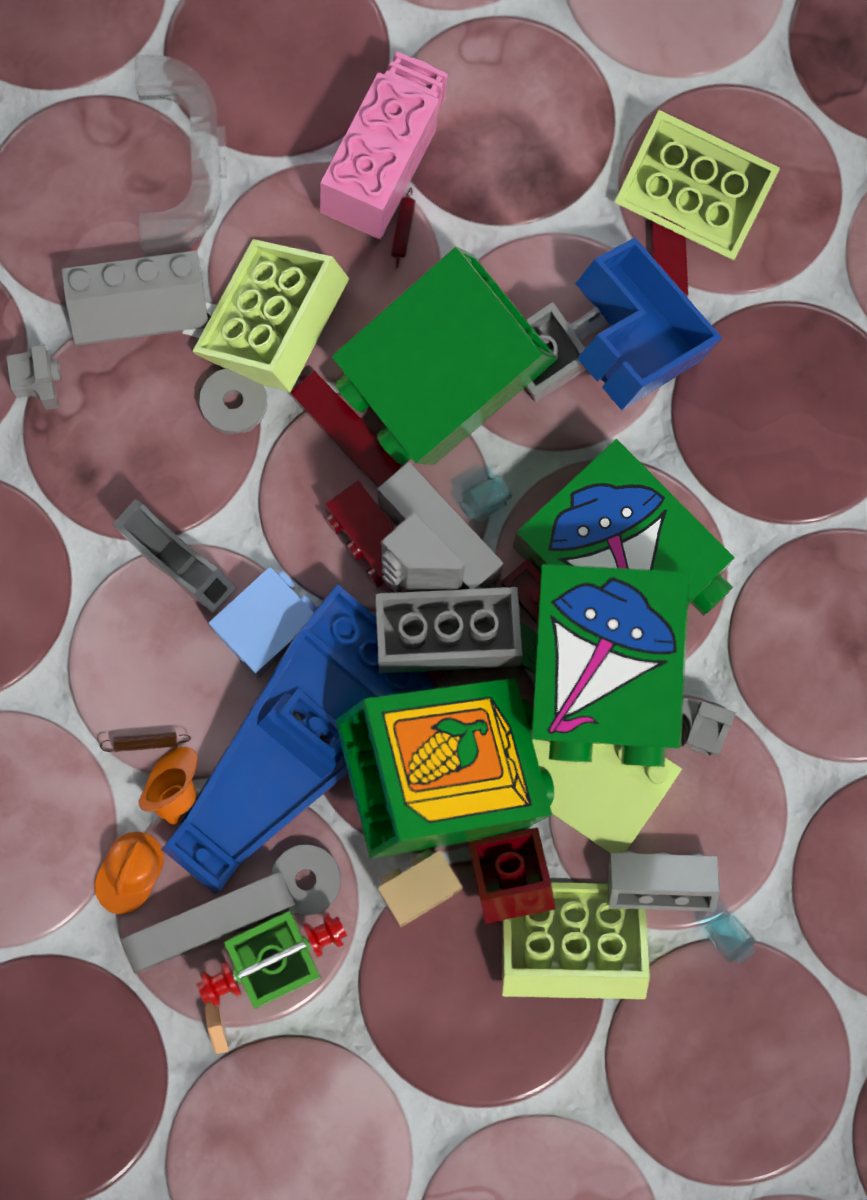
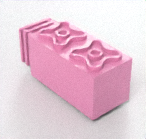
[320,52,448,240]

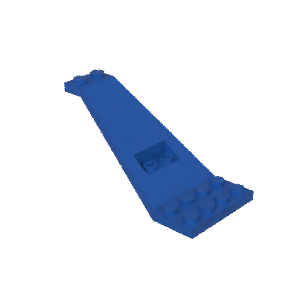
[161,584,438,894]

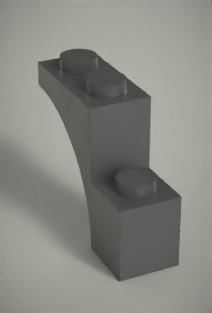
[112,499,237,613]

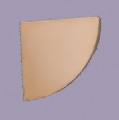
[205,1003,229,1054]

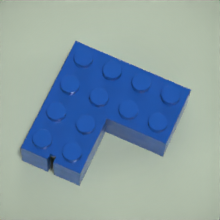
[575,238,722,410]

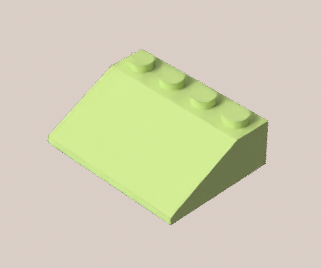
[614,110,780,260]
[193,239,349,392]
[532,740,682,854]
[502,882,650,999]

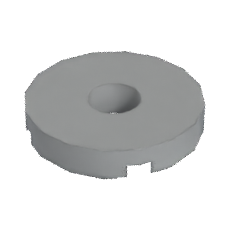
[199,368,267,435]
[271,845,341,916]

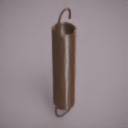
[100,732,191,752]

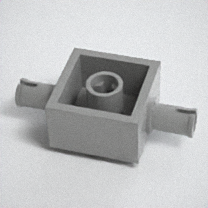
[526,302,608,403]

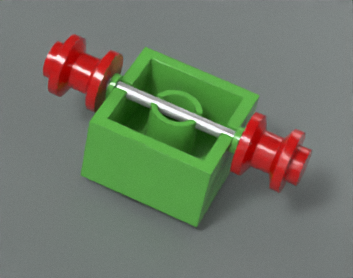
[196,911,347,1009]

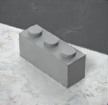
[607,851,720,912]

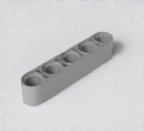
[121,872,295,974]

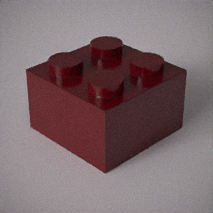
[468,827,555,924]

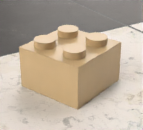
[378,849,462,928]

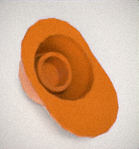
[138,747,198,825]
[95,832,164,915]

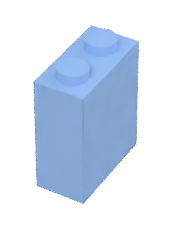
[208,567,317,678]

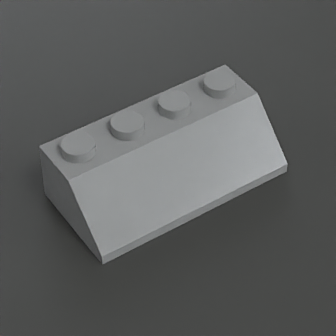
[62,250,208,346]
[382,512,465,592]

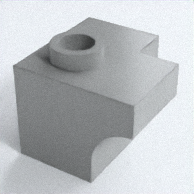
[6,344,61,410]
[682,698,736,758]

